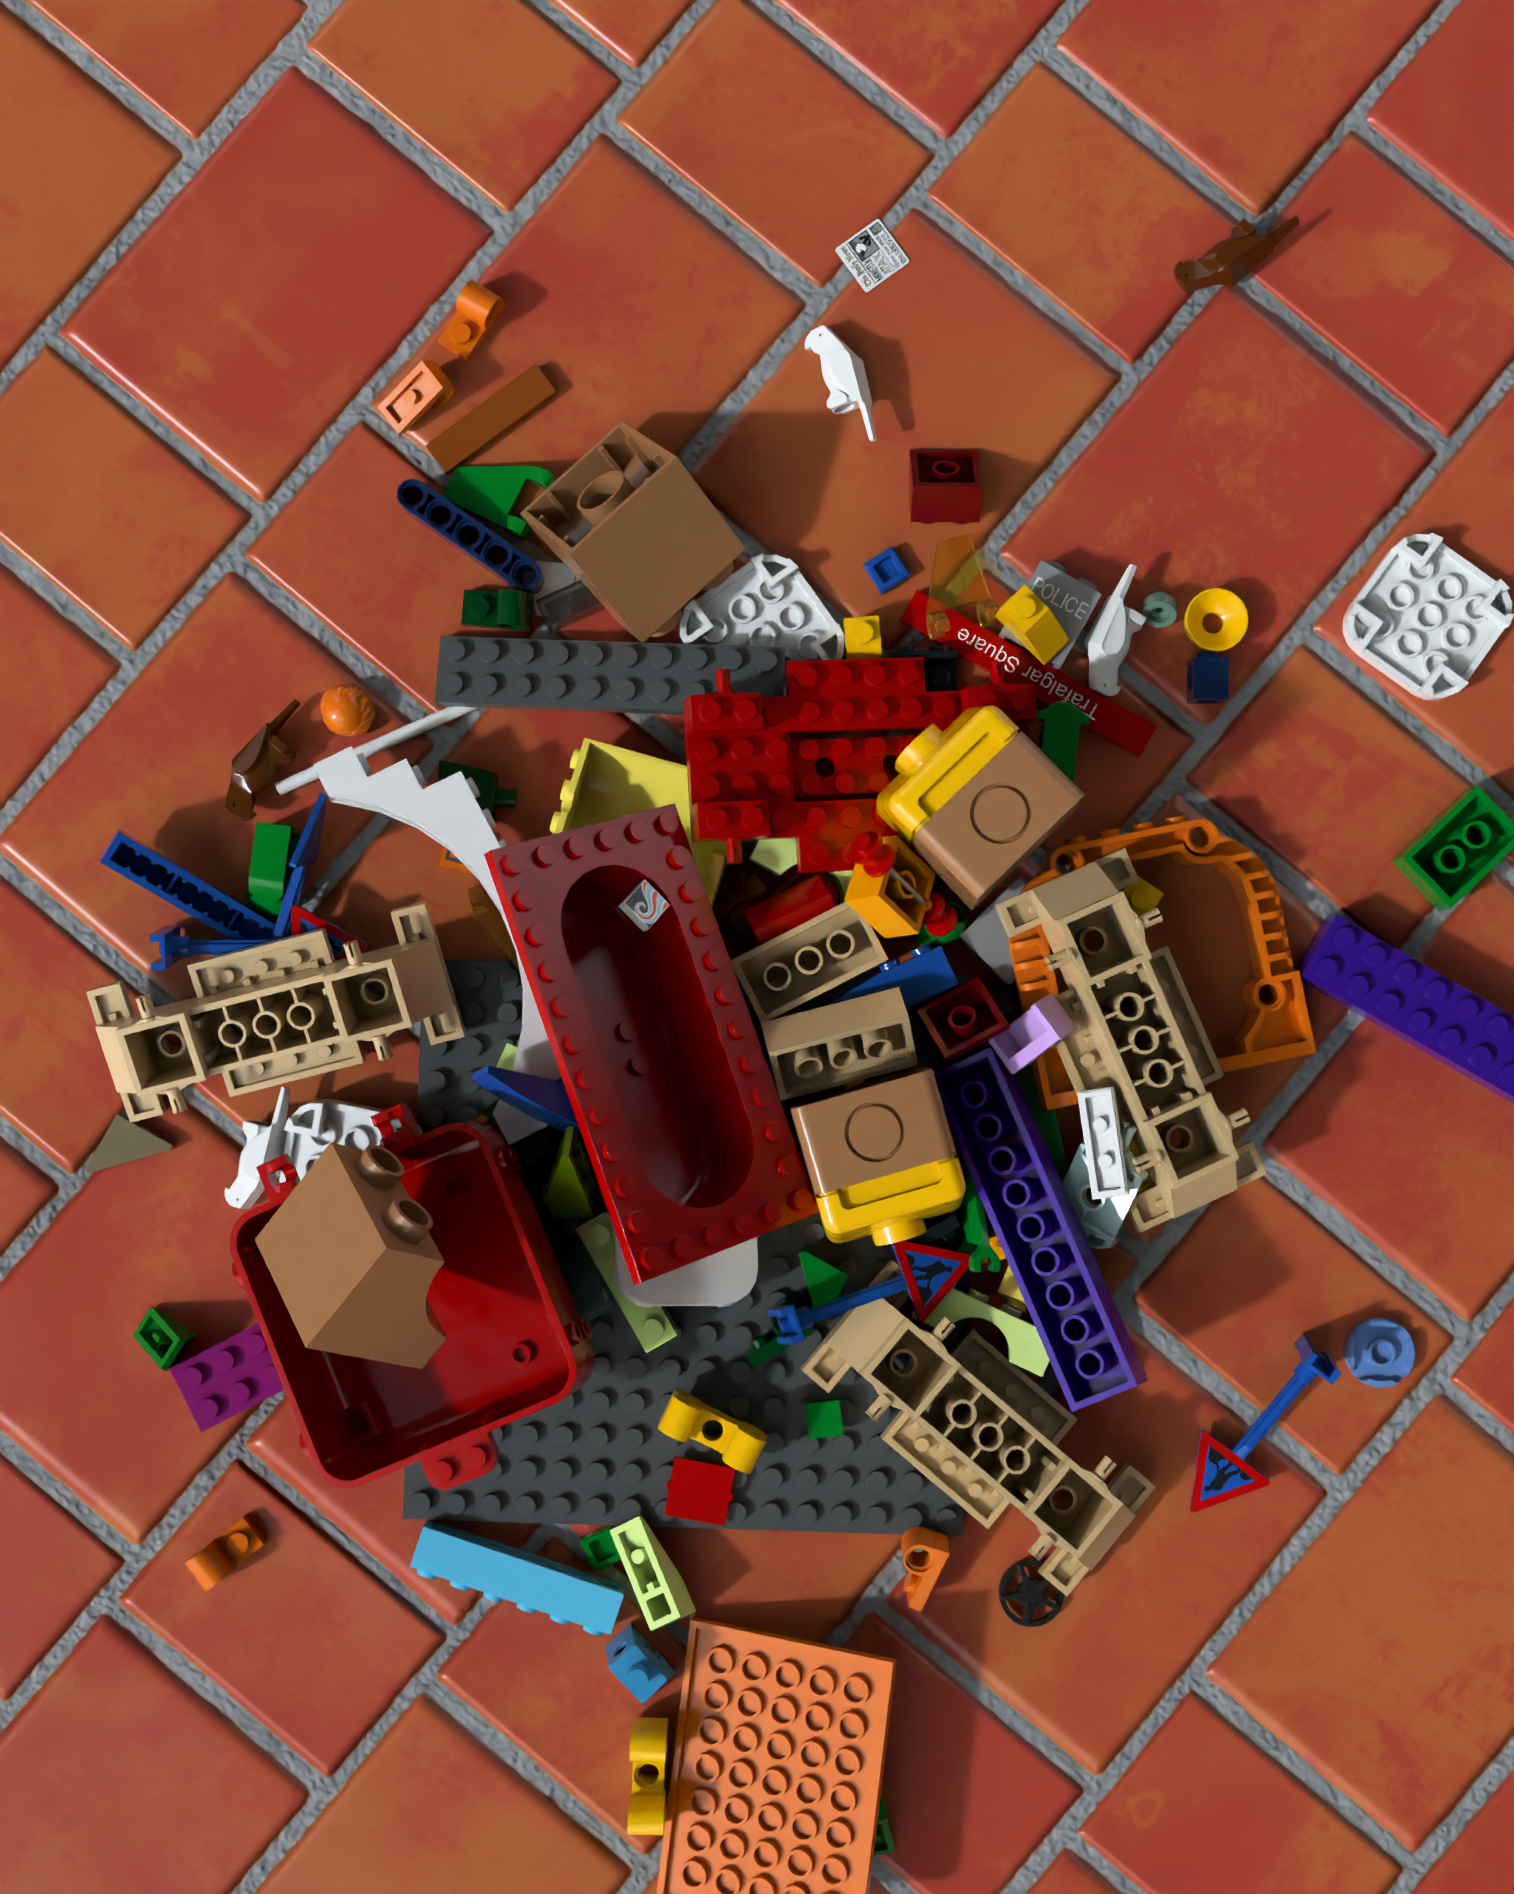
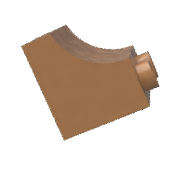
[519,421,746,643]
[255,1142,447,1369]

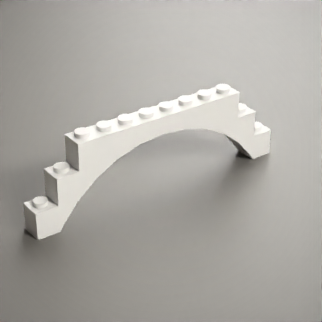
[313,746,562,1146]

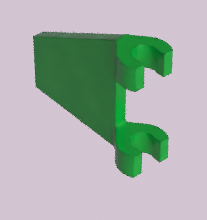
[442,466,557,541]
[951,1170,1001,1272]

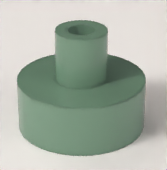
[1142,591,1177,628]

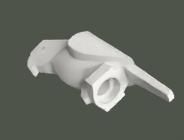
[805,325,877,442]
[1084,564,1147,696]
[225,1087,290,1209]

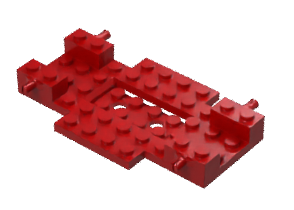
[683,657,1037,874]

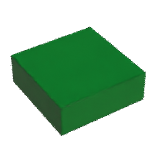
[804,1398,844,1439]
[579,1525,621,1572]

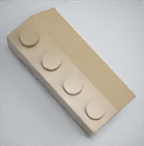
[730,902,889,1023]
[760,987,918,1101]

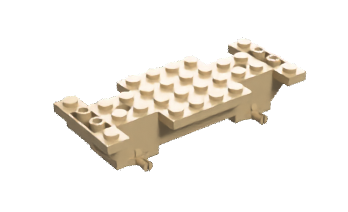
[994,848,1267,1233]
[86,901,466,1123]
[800,1260,1156,1597]

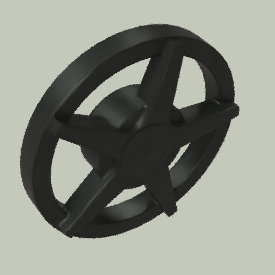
[998,1559,1064,1627]

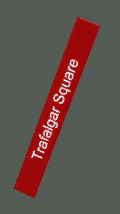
[899,590,1157,758]

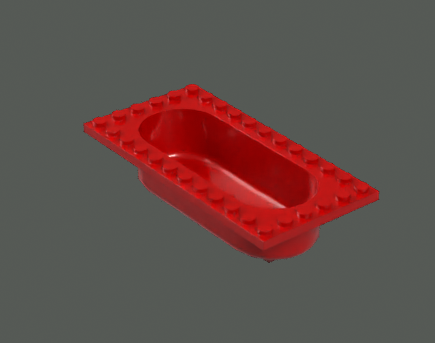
[484,803,819,1285]

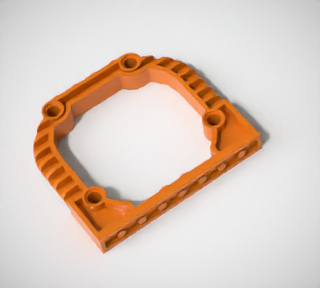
[1008,815,1316,1110]

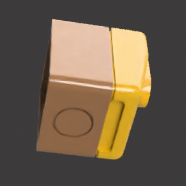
[876,705,1085,910]
[789,1066,966,1246]

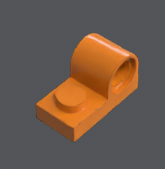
[438,279,506,362]
[377,360,456,434]
[185,1514,267,1591]
[901,1526,950,1612]

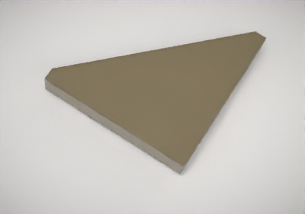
[85,1114,175,1173]

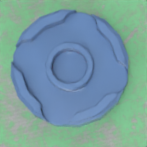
[1343,1317,1416,1388]

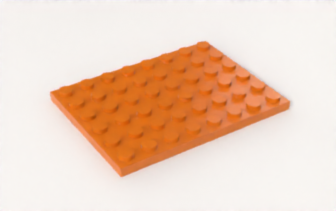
[656,1617,897,1894]

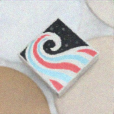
[619,879,670,932]

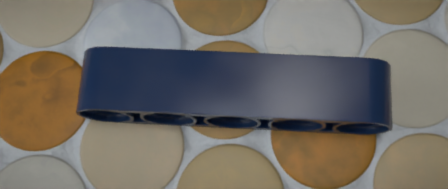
[397,479,544,595]

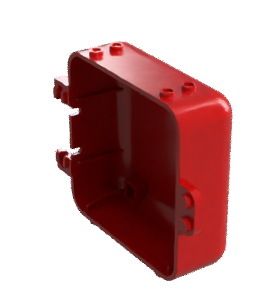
[230,1103,594,1490]

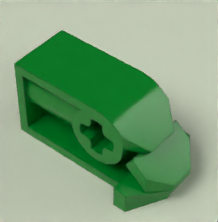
[1036,701,1090,783]
[245,822,300,917]

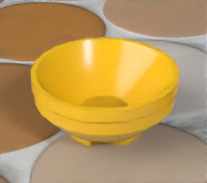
[1184,588,1248,652]

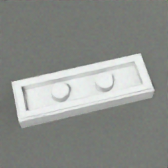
[1077,1087,1130,1200]

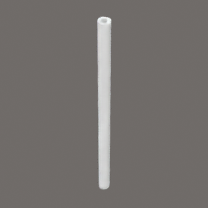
[275,707,478,796]

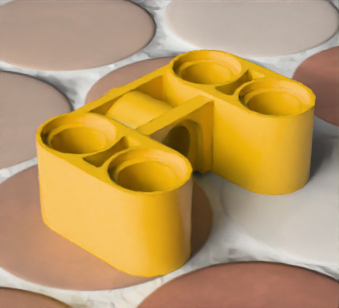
[657,1389,767,1474]
[627,1717,668,1836]

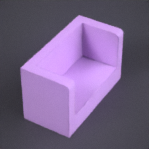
[988,993,1077,1075]

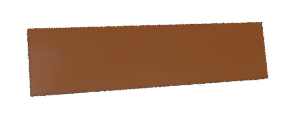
[425,364,557,475]

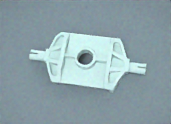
[1062,1122,1149,1249]

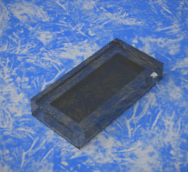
[535,580,605,633]

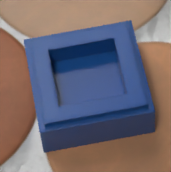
[863,546,911,595]

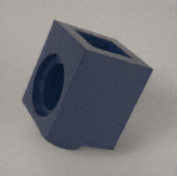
[1187,652,1229,704]

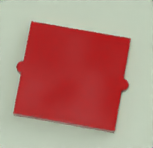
[664,1456,735,1526]

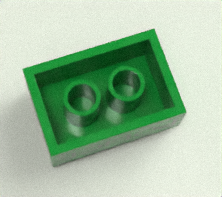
[1390,785,1514,911]

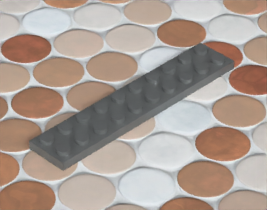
[435,636,786,715]

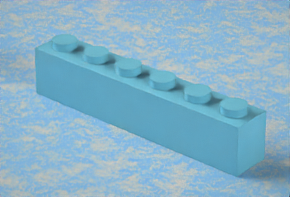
[410,1520,626,1636]

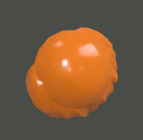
[320,684,375,737]

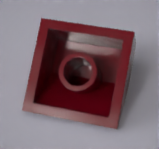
[909,449,983,525]
[917,976,1010,1062]

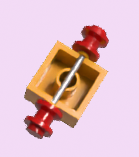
[844,831,958,938]

